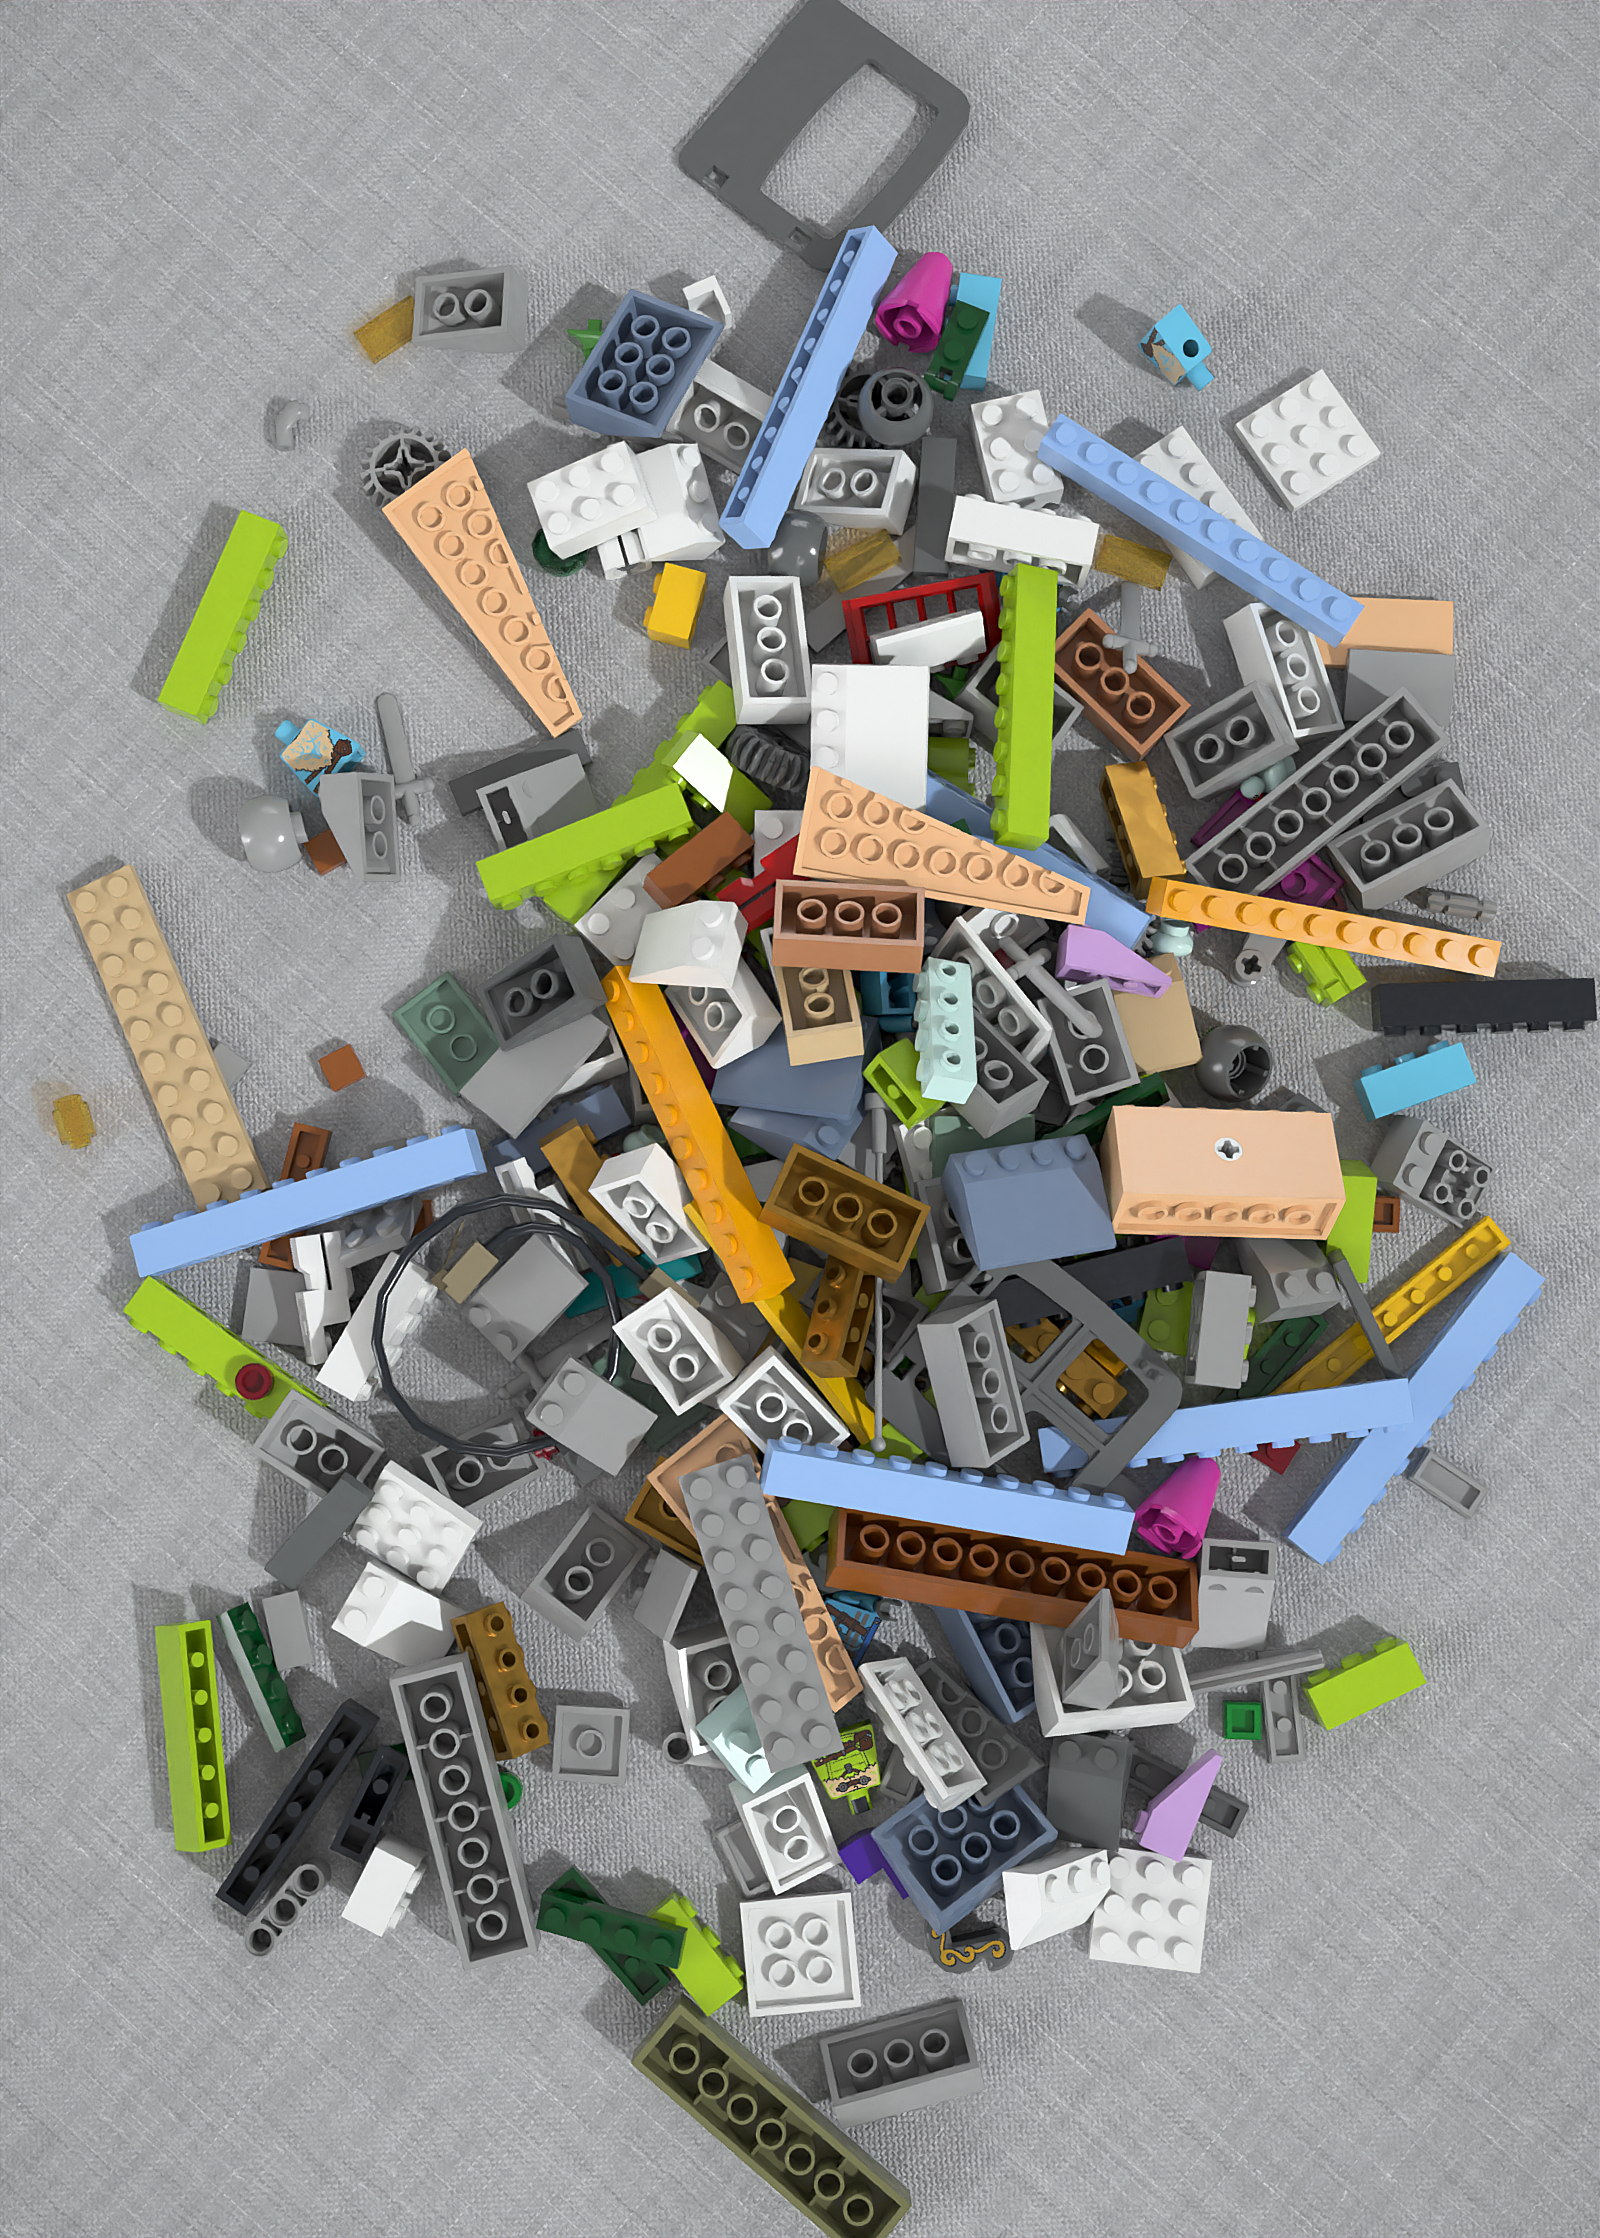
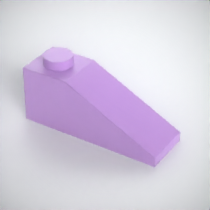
[1055,924,1172,999]
[1133,1748,1223,1863]

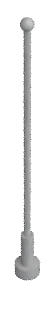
[864,1093,892,1452]

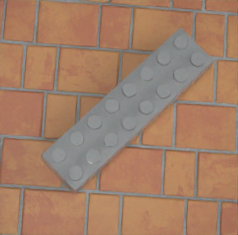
[1183,686,1451,896]
[678,1453,844,1774]
[389,1651,541,1971]

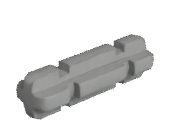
[1425,891,1497,922]

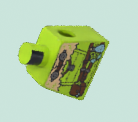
[811,1719,881,1815]

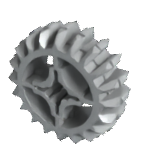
[360,425,452,513]

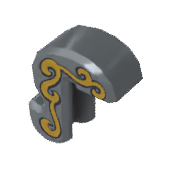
[924,1919,1014,1974]

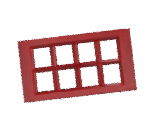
[841,571,1002,669]

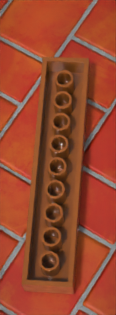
[825,1506,1199,1649]

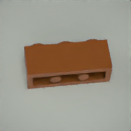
[642,811,756,910]

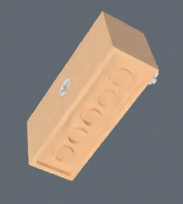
[1099,1105,1346,1240]

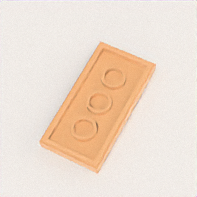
[1314,597,1453,669]

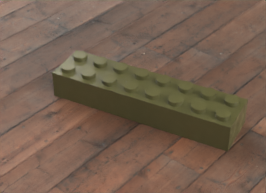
[631,1992,912,2238]

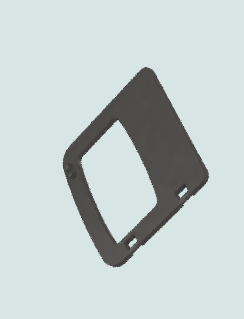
[679,0,970,273]

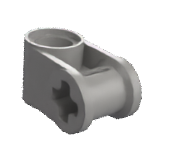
[1228,932,1287,988]

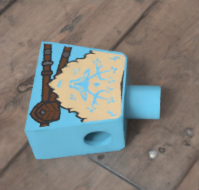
[1137,304,1215,392]
[275,718,366,801]

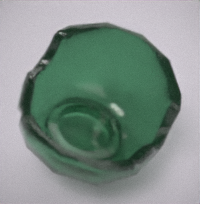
[531,528,589,577]

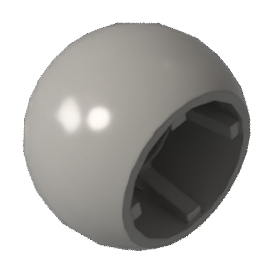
[237,794,309,873]

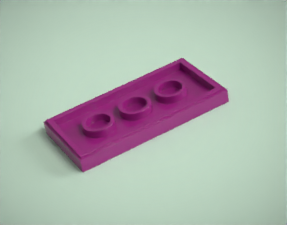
[1190,788,1346,908]

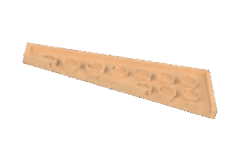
[381,448,583,739]
[793,766,1091,925]
[646,1413,864,1713]

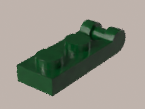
[923,300,990,402]

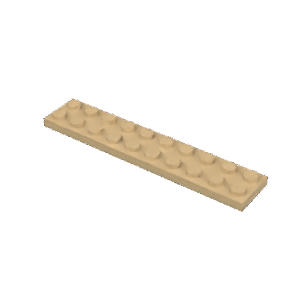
[66,864,271,1213]

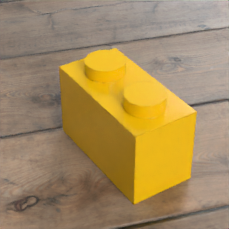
[643,562,708,650]

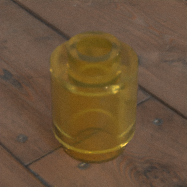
[51,1094,97,1150]

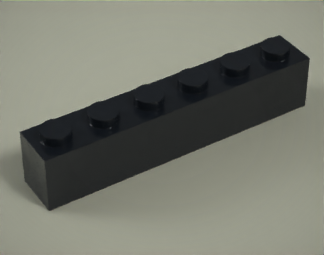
[1370,978,1597,1037]
[970,1235,1193,1333]
[215,1698,380,1917]

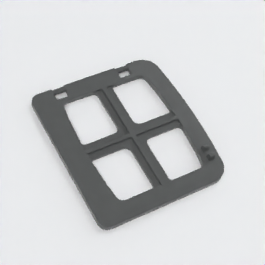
[864,1259,1183,1496]

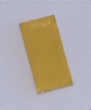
[353,295,415,365]
[823,529,902,594]
[1094,533,1173,591]

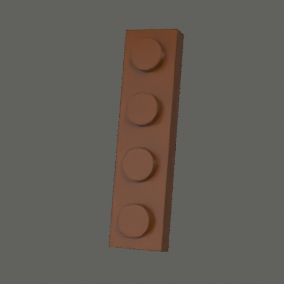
[258,1122,333,1271]

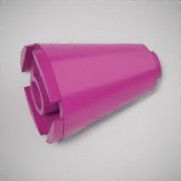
[875,252,953,353]
[1133,1456,1221,1559]

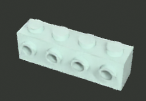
[913,957,977,1104]

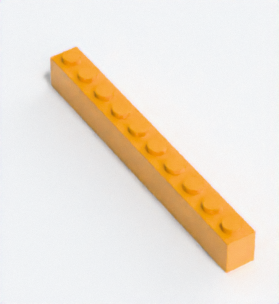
[1145,876,1502,977]
[600,965,795,1304]

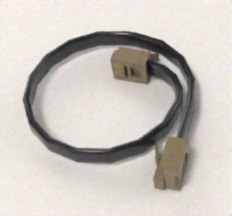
[371,1193,701,1459]

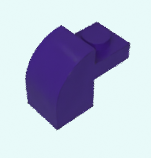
[837,1827,909,1900]

